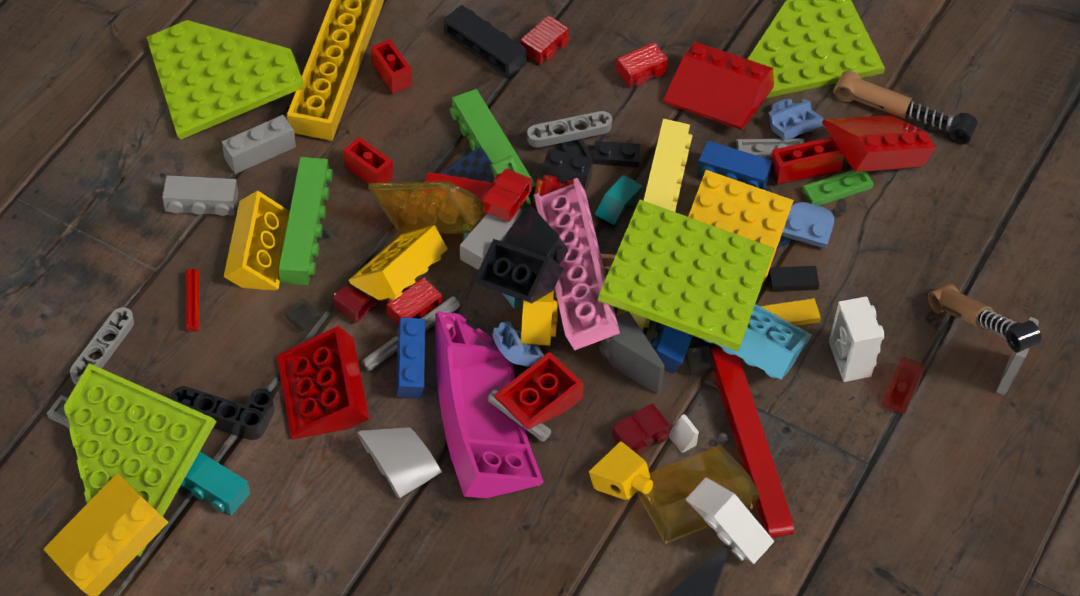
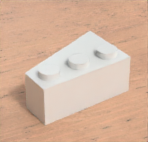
[685,477,774,564]

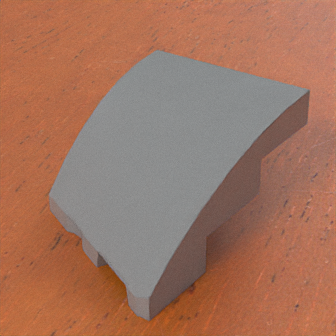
[356,427,442,498]

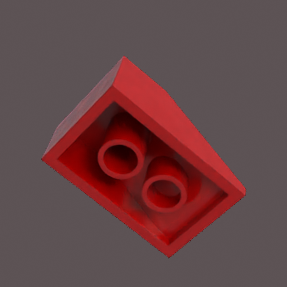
[494,352,583,429]

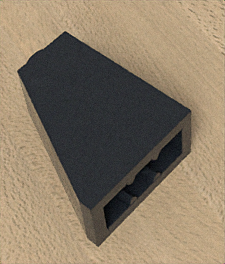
[503,204,569,265]

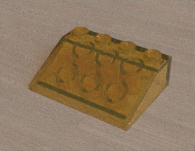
[368,181,487,234]
[637,445,759,544]

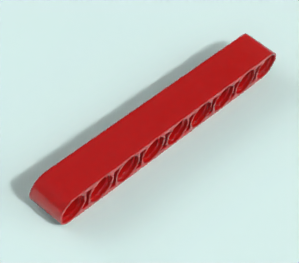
[709,347,794,538]

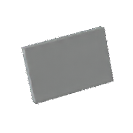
[996,317,1039,396]

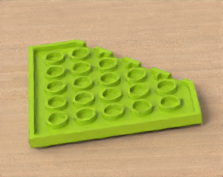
[748,0,885,98]
[147,20,305,140]
[64,363,216,557]

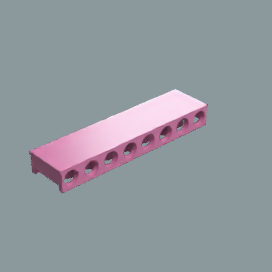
[534,178,620,350]

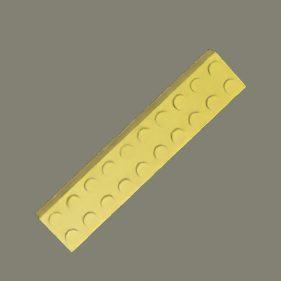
[616,119,692,332]

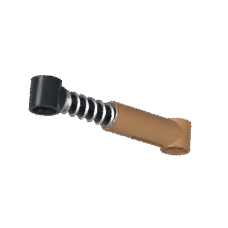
[833,71,978,144]
[928,283,1042,353]

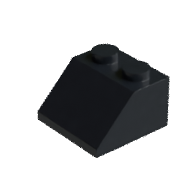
[540,148,593,192]

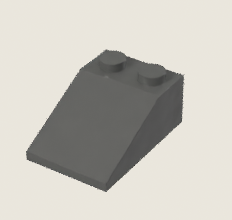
[599,311,665,394]

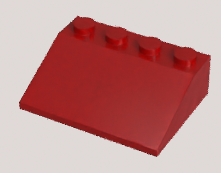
[663,42,774,130]
[822,115,936,172]
[277,326,370,439]

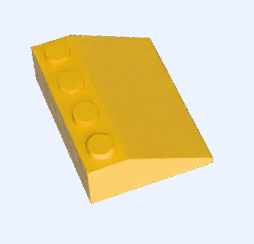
[44,473,168,596]

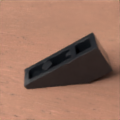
[670,545,730,596]

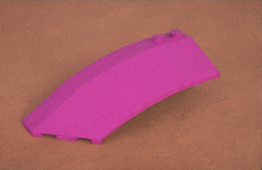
[435,311,544,498]

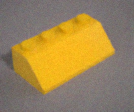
[224,190,290,291]
[349,225,447,300]

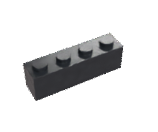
[444,5,527,79]

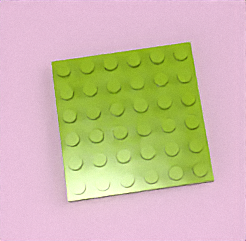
[598,200,775,352]

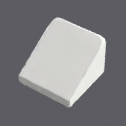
[669,415,699,453]

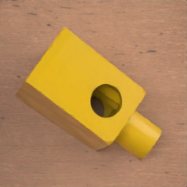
[589,441,653,500]

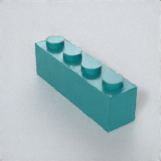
[180,452,250,516]

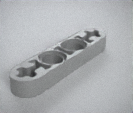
[527,111,612,148]
[70,307,134,385]

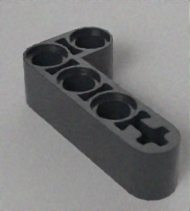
[171,386,275,440]

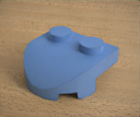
[769,98,824,140]
[781,202,834,249]
[492,322,544,367]

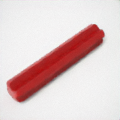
[186,268,200,332]

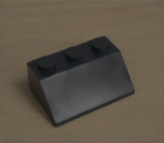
[473,239,564,304]

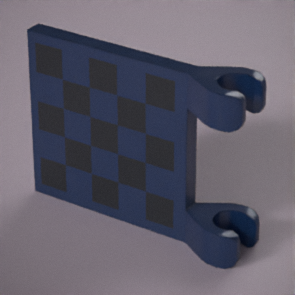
[438,146,495,216]

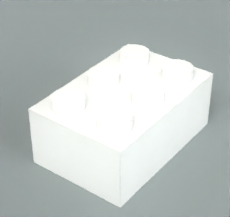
[829,296,884,382]

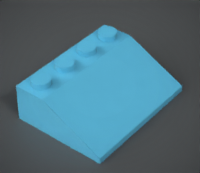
[703,304,812,380]

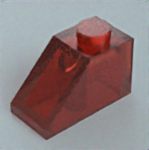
[882,356,927,415]

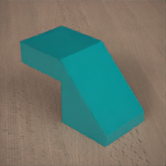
[595,175,644,226]

